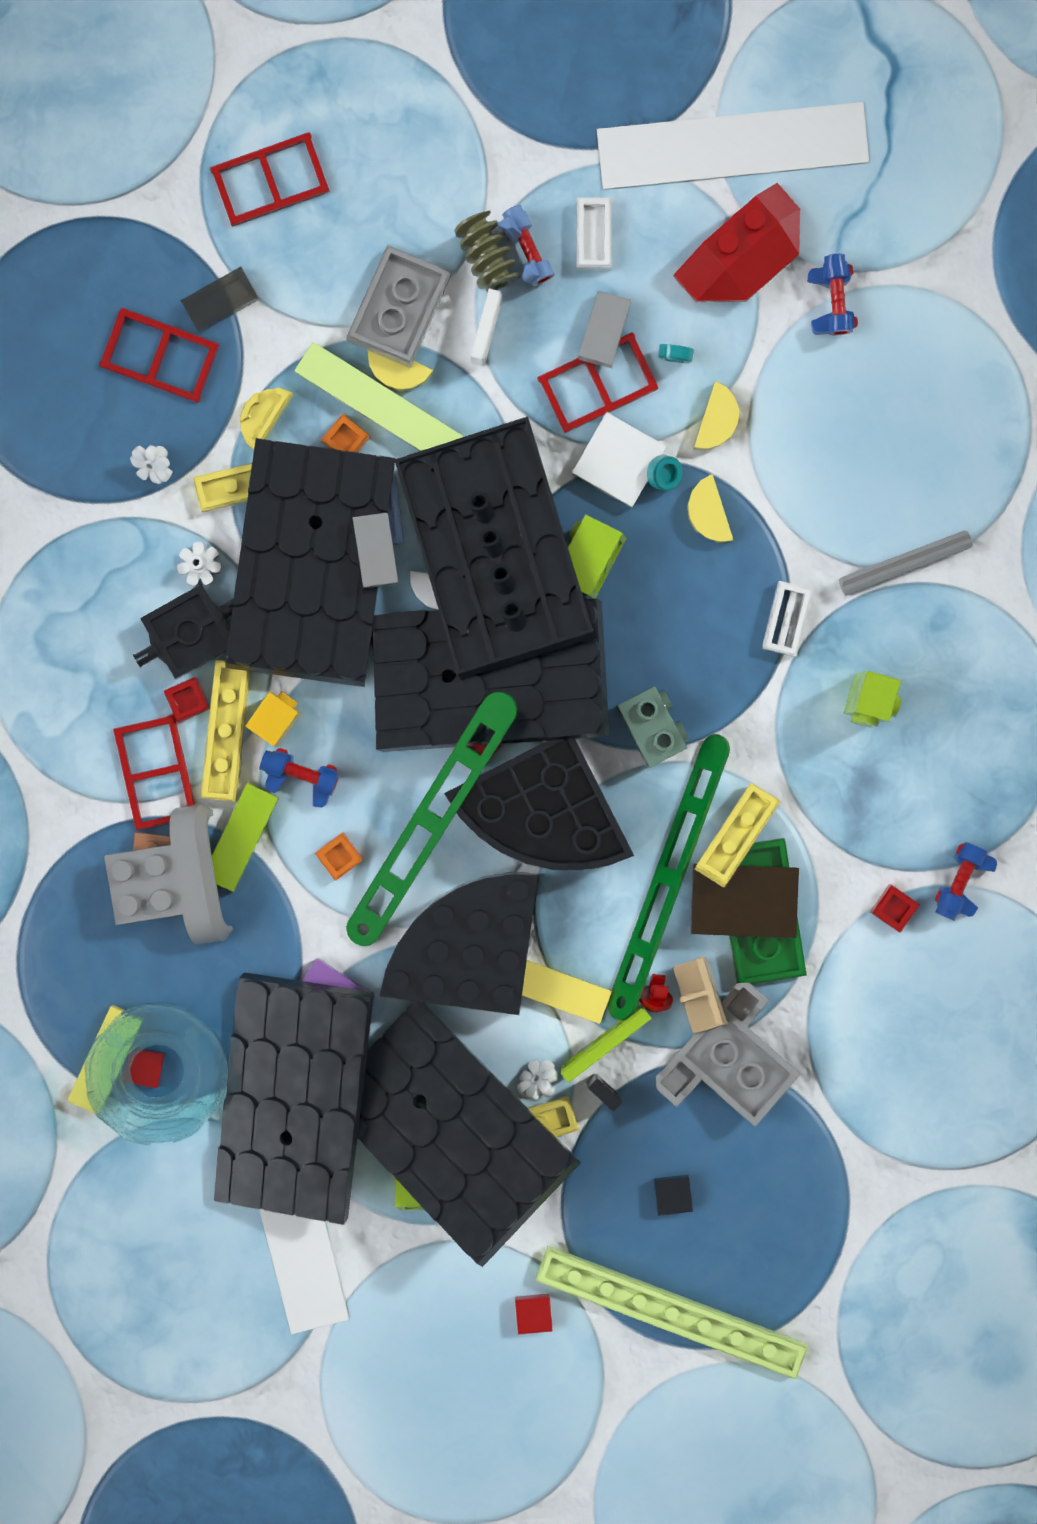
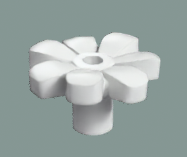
[130,445,173,484]
[177,542,222,586]
[517,1059,558,1101]

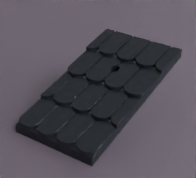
[394,416,596,680]
[225,438,395,687]
[373,598,609,752]
[214,972,374,1225]
[357,1001,581,1267]

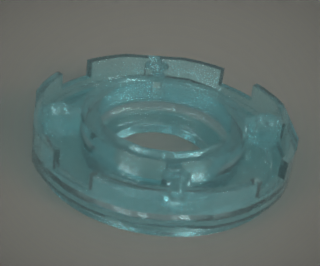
[85,1002,228,1145]

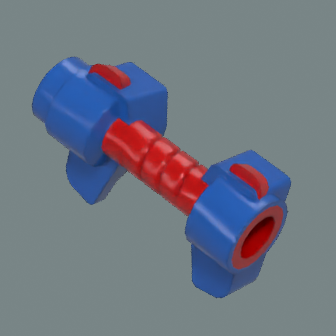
[807,253,858,336]
[259,748,340,808]
[935,842,997,921]

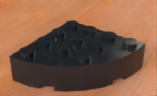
[444,739,634,870]
[379,872,538,1015]

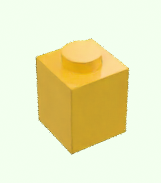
[245,691,302,747]

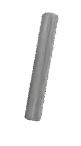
[839,530,973,595]

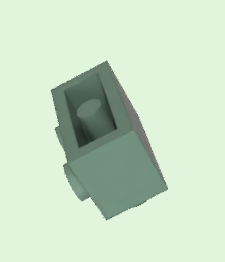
[616,686,689,768]

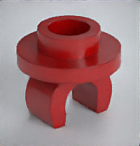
[639,974,673,1013]

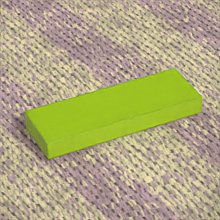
[212,783,279,892]
[560,1004,652,1084]

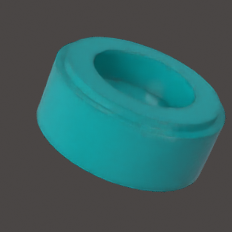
[658,344,694,364]
[647,455,683,491]

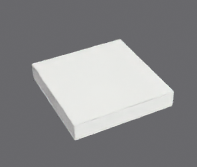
[572,412,667,509]

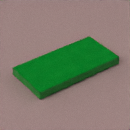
[729,838,807,984]

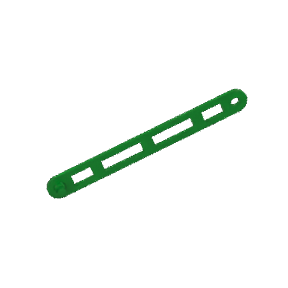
[346,691,517,946]
[608,734,730,1020]

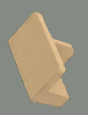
[673,956,728,1034]

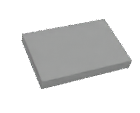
[346,245,451,368]

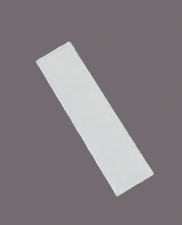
[597,102,870,189]
[225,1074,350,1334]

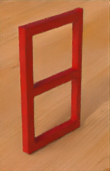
[210,132,330,227]
[99,308,220,403]
[537,332,659,434]
[113,714,195,830]

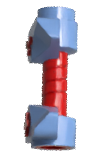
[497,205,555,286]

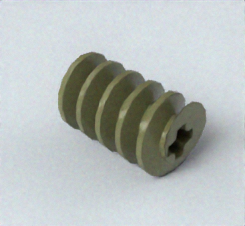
[454,211,521,292]

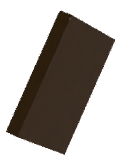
[690,863,799,938]

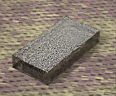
[180,266,260,333]

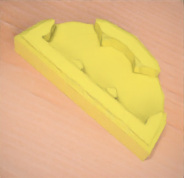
[367,350,434,391]
[693,381,739,450]
[240,388,294,450]
[687,474,733,543]

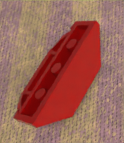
[673,183,800,302]

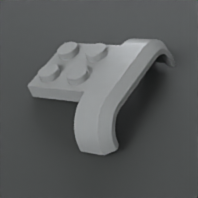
[104,803,233,945]
[656,982,801,1127]

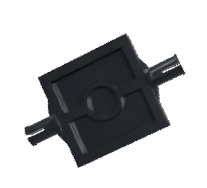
[133,584,233,680]

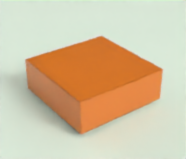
[321,414,370,453]
[315,832,364,881]

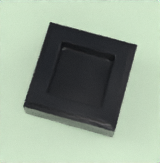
[586,1073,622,1112]
[654,1175,693,1216]

